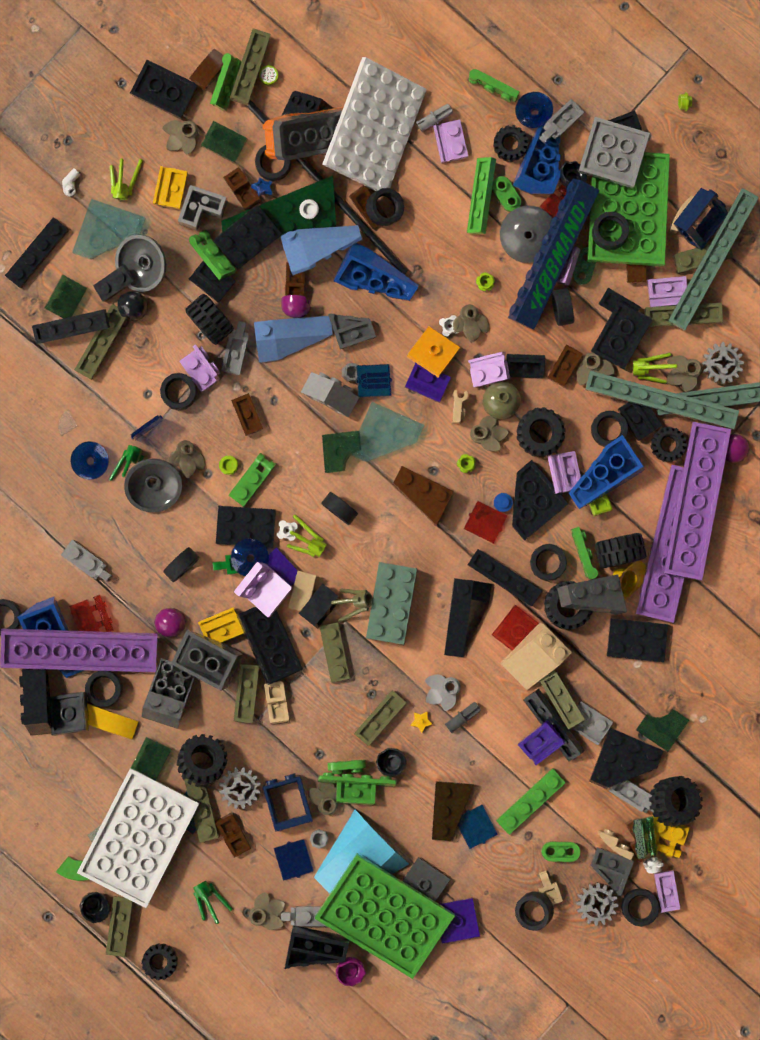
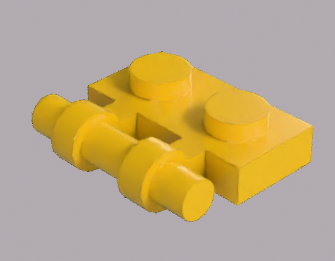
[643,815,690,858]

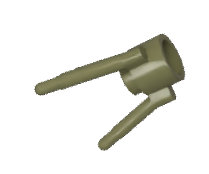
[331,588,373,622]

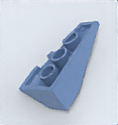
[281,225,362,275]
[254,316,333,363]

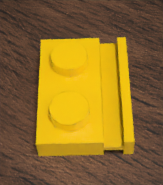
[153,166,188,210]
[198,607,244,643]

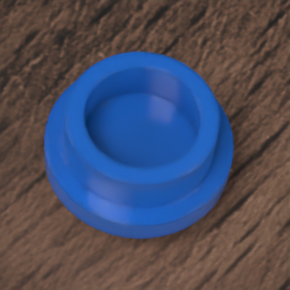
[494,493,513,512]

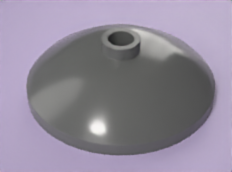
[500,206,552,263]
[115,234,166,292]
[124,459,182,512]

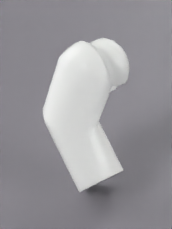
[62,168,81,197]

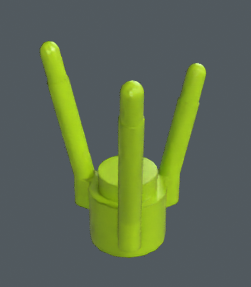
[110,158,143,200]
[633,353,678,384]
[287,515,327,557]

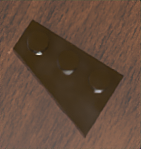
[432,781,474,841]

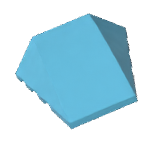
[314,809,409,893]

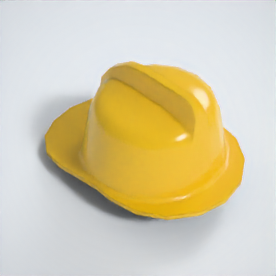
[612,561,646,600]

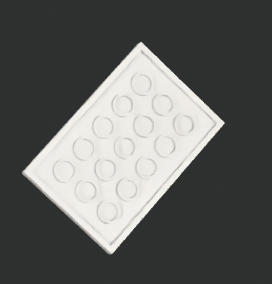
[322,57,427,191]
[77,768,199,908]

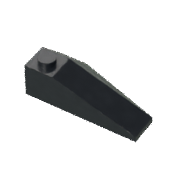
[444,578,492,657]

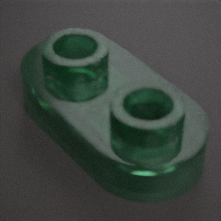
[573,247,596,285]

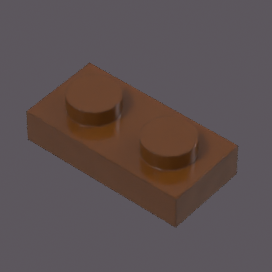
[547,344,583,388]
[231,393,263,436]

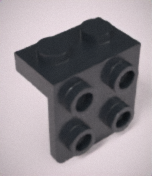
[281,91,333,116]

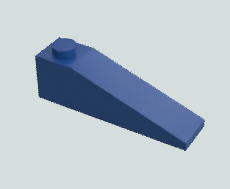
[513,114,560,194]
[334,243,419,301]
[569,435,645,509]
[18,596,84,678]

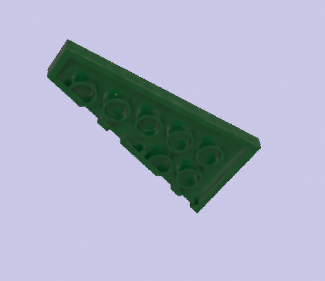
[221,175,336,235]

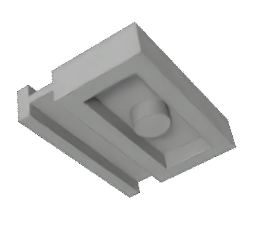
[572,701,613,745]

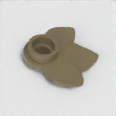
[162,120,198,155]
[453,304,489,343]
[577,352,614,386]
[667,356,702,392]
[470,416,508,452]
[169,440,205,478]
[309,782,341,815]
[249,892,285,930]

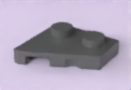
[328,313,376,350]
[590,847,634,896]

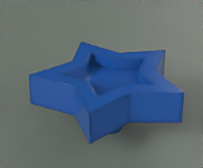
[251,177,272,196]

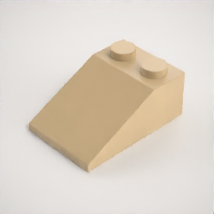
[500,622,572,690]

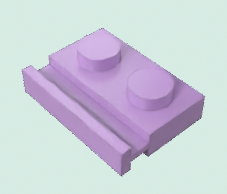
[433,120,468,163]
[647,276,687,307]
[468,352,510,387]
[547,451,581,494]

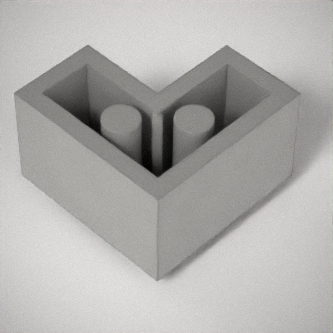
[178,185,228,231]
[301,372,359,417]

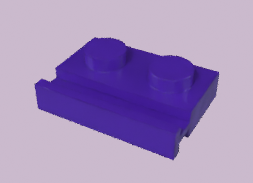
[405,363,451,403]
[518,720,566,765]

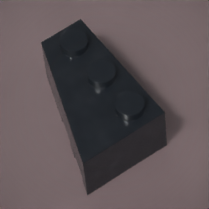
[19,669,51,736]
[284,925,349,969]

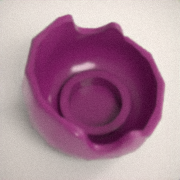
[281,295,311,318]
[725,434,749,463]
[154,608,186,637]
[335,957,366,986]

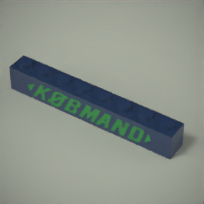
[508,179,600,330]

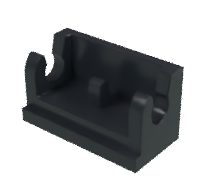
[506,354,545,378]
[298,584,341,629]

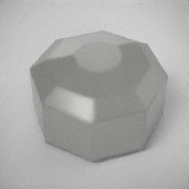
[342,363,358,382]
[310,829,329,849]

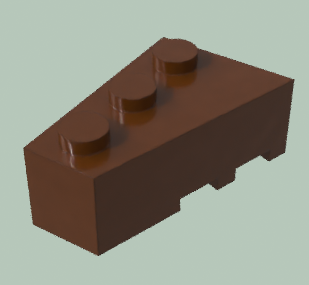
[393,466,454,526]

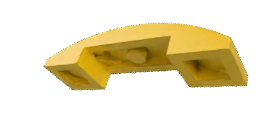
[87,703,139,739]

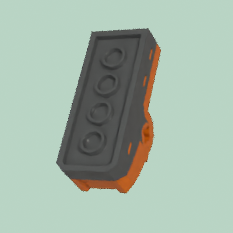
[263,107,344,161]

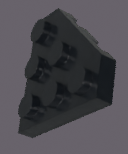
[512,460,568,541]
[589,728,663,789]

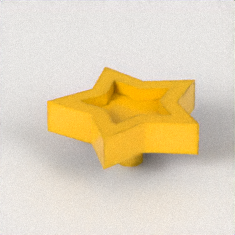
[410,712,432,732]

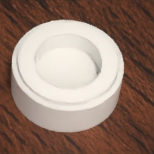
[300,199,319,219]

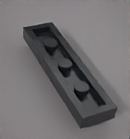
[5,217,69,289]
[32,309,110,344]
[467,549,542,607]
[523,689,585,762]

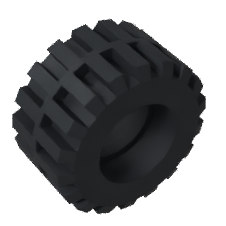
[185,294,234,345]
[516,407,566,457]
[595,533,647,568]
[544,581,593,629]
[177,734,228,787]
[649,776,703,827]

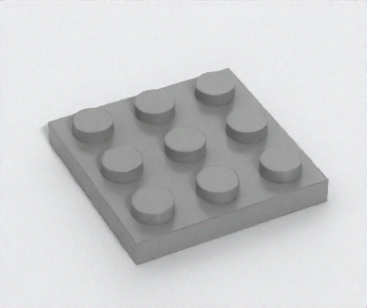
[578,117,650,188]

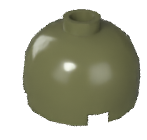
[482,381,521,420]

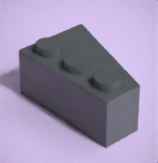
[557,574,627,615]

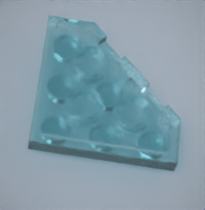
[72,199,146,260]
[349,402,424,462]

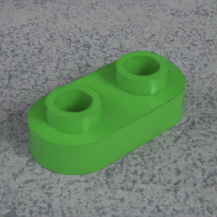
[492,176,521,212]
[327,760,366,774]
[541,841,580,862]

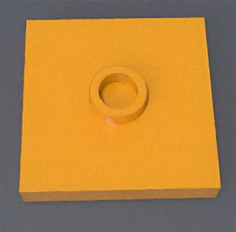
[407,326,460,378]

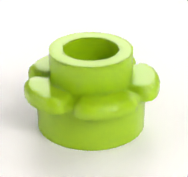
[678,92,692,111]
[476,272,495,291]
[457,454,476,473]

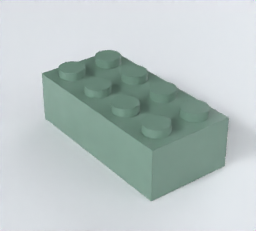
[366,562,417,645]

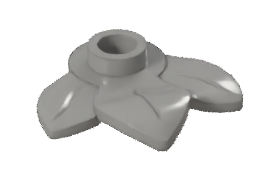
[425,674,460,711]

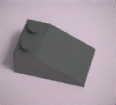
[171,630,243,691]

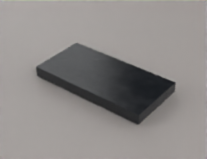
[236,607,303,685]

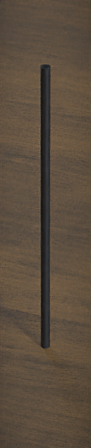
[246,99,408,275]

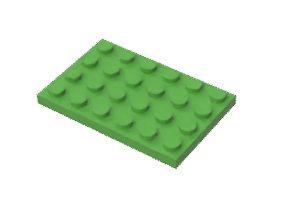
[587,152,670,266]
[315,853,455,979]

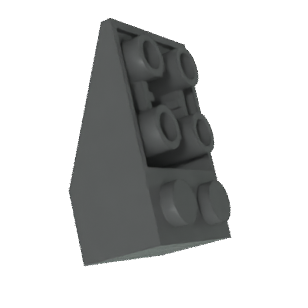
[142,658,195,729]

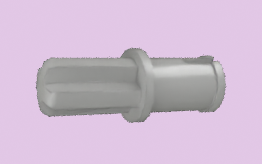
[416,104,453,132]

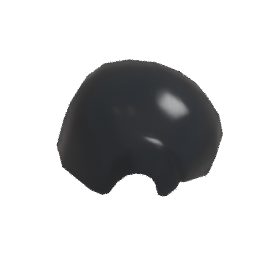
[559,161,587,188]
[118,291,148,321]
[376,748,407,777]
[79,892,110,923]

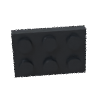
[130,60,198,119]
[213,204,282,270]
[591,301,653,369]
[216,506,276,548]
[606,618,668,663]

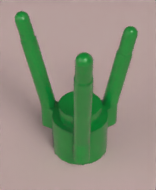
[109,445,144,481]
[193,881,233,924]

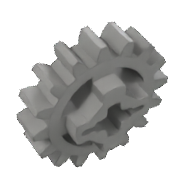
[701,342,744,384]
[219,767,261,809]
[576,883,618,926]

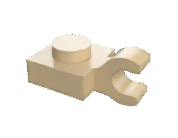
[452,390,468,424]
[538,870,563,905]

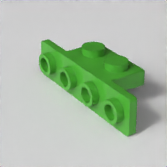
[318,773,397,805]

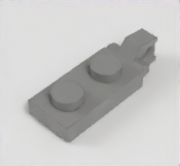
[539,99,584,144]
[221,321,249,375]
[61,540,112,582]
[609,781,654,813]
[281,906,326,926]

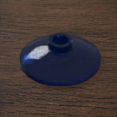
[515,92,553,128]
[70,441,109,480]
[231,538,269,576]

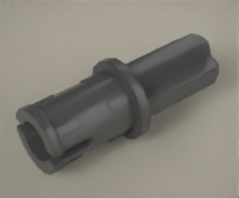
[445,702,481,733]

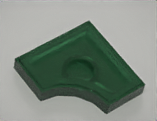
[322,431,361,473]
[636,709,689,752]

